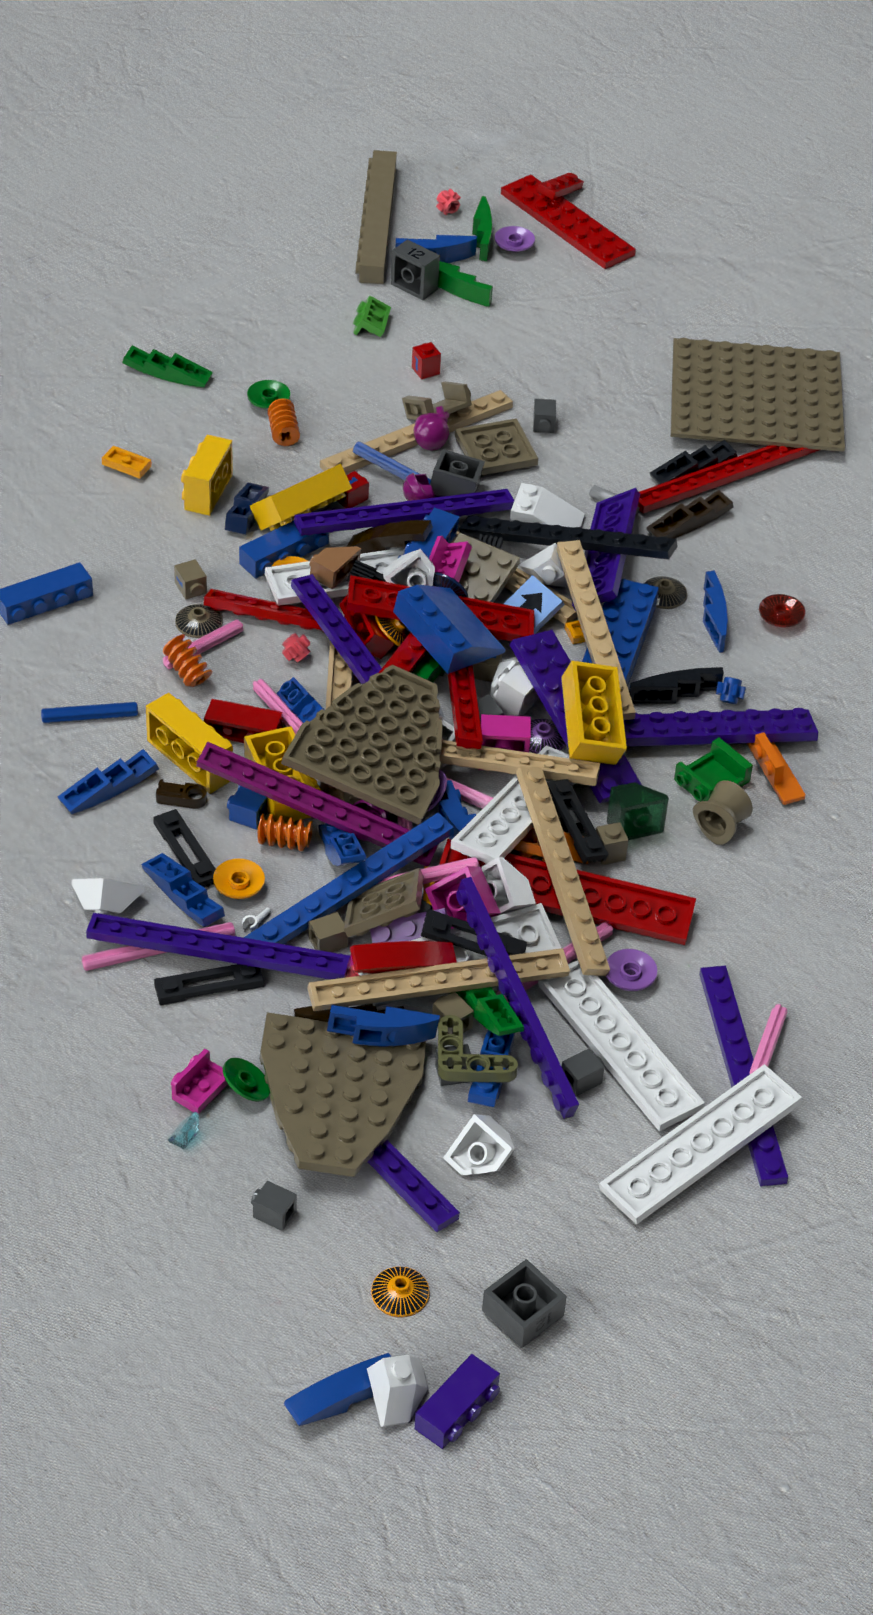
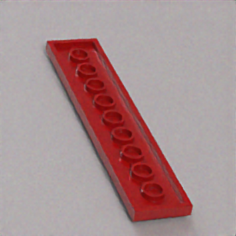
[434,839,696,945]

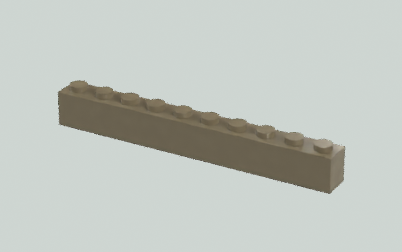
[355,150,397,284]

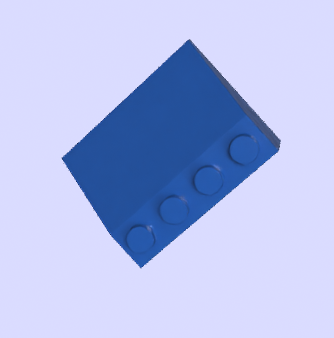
[393,584,506,674]

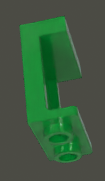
[674,737,753,802]

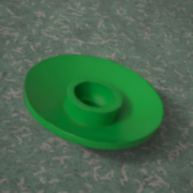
[247,380,290,409]
[223,1058,270,1102]

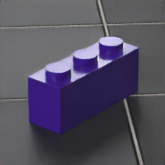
[414,1354,500,1450]

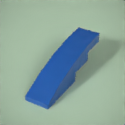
[703,570,728,653]
[57,749,159,814]
[141,853,225,927]
[284,1353,391,1426]

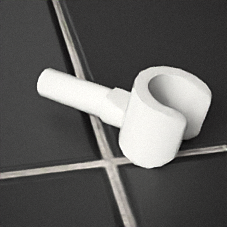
[242,907,271,932]

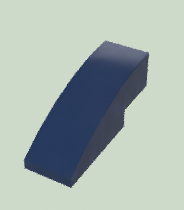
[225,482,269,535]

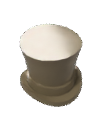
[693,781,753,845]

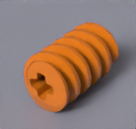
[268,398,300,446]
[163,634,213,687]
[257,813,313,852]

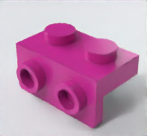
[429,536,472,582]
[171,1049,228,1115]

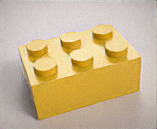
[181,434,233,516]

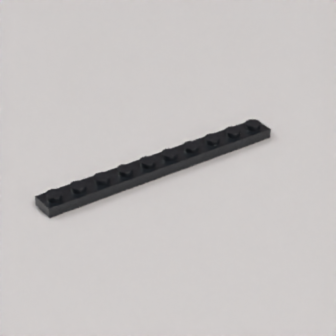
[459,516,678,560]

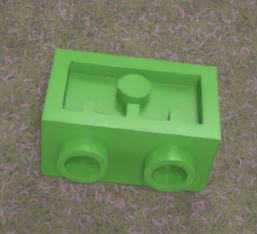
[353,295,391,337]

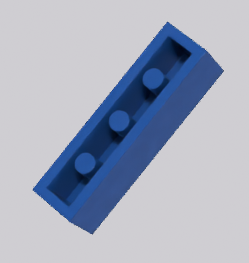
[397,507,459,559]
[239,512,329,579]
[0,562,93,625]

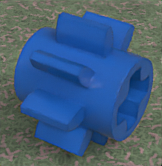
[716,677,746,704]

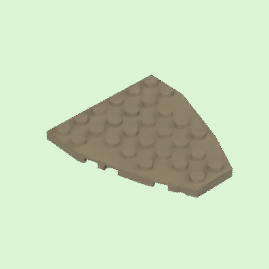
[281,665,442,825]
[259,1012,426,1177]

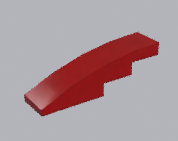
[350,941,457,974]

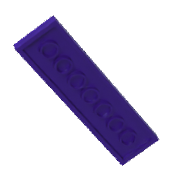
[572,488,640,611]
[510,630,643,804]
[624,708,819,746]

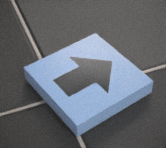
[504,575,565,634]

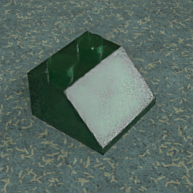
[607,782,669,840]

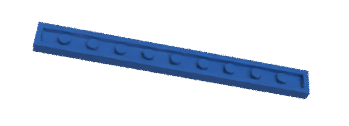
[243,813,454,944]

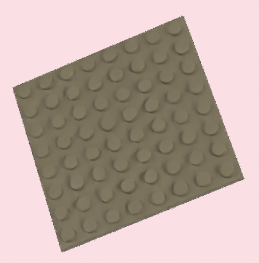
[670,338,845,452]

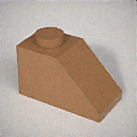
[309,546,361,589]

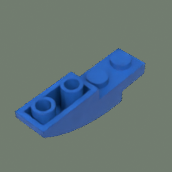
[395,235,477,263]
[276,677,325,723]
[439,780,476,839]
[318,823,366,866]
[327,1005,440,1046]
[468,1030,515,1107]

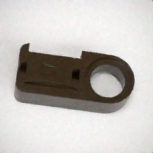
[156,779,207,809]

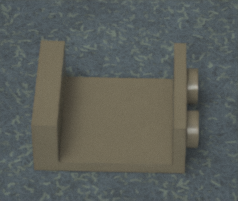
[402,381,472,420]

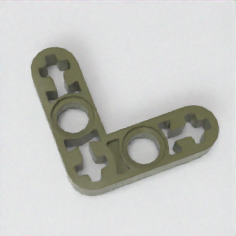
[438,1015,518,1082]

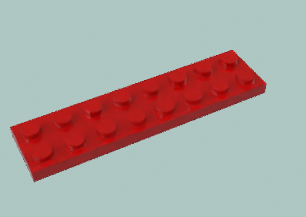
[501,174,636,269]
[346,575,534,641]

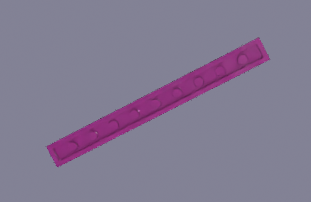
[196,742,439,867]

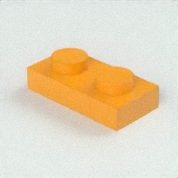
[102,446,152,479]

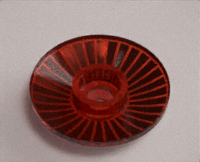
[759,594,805,627]

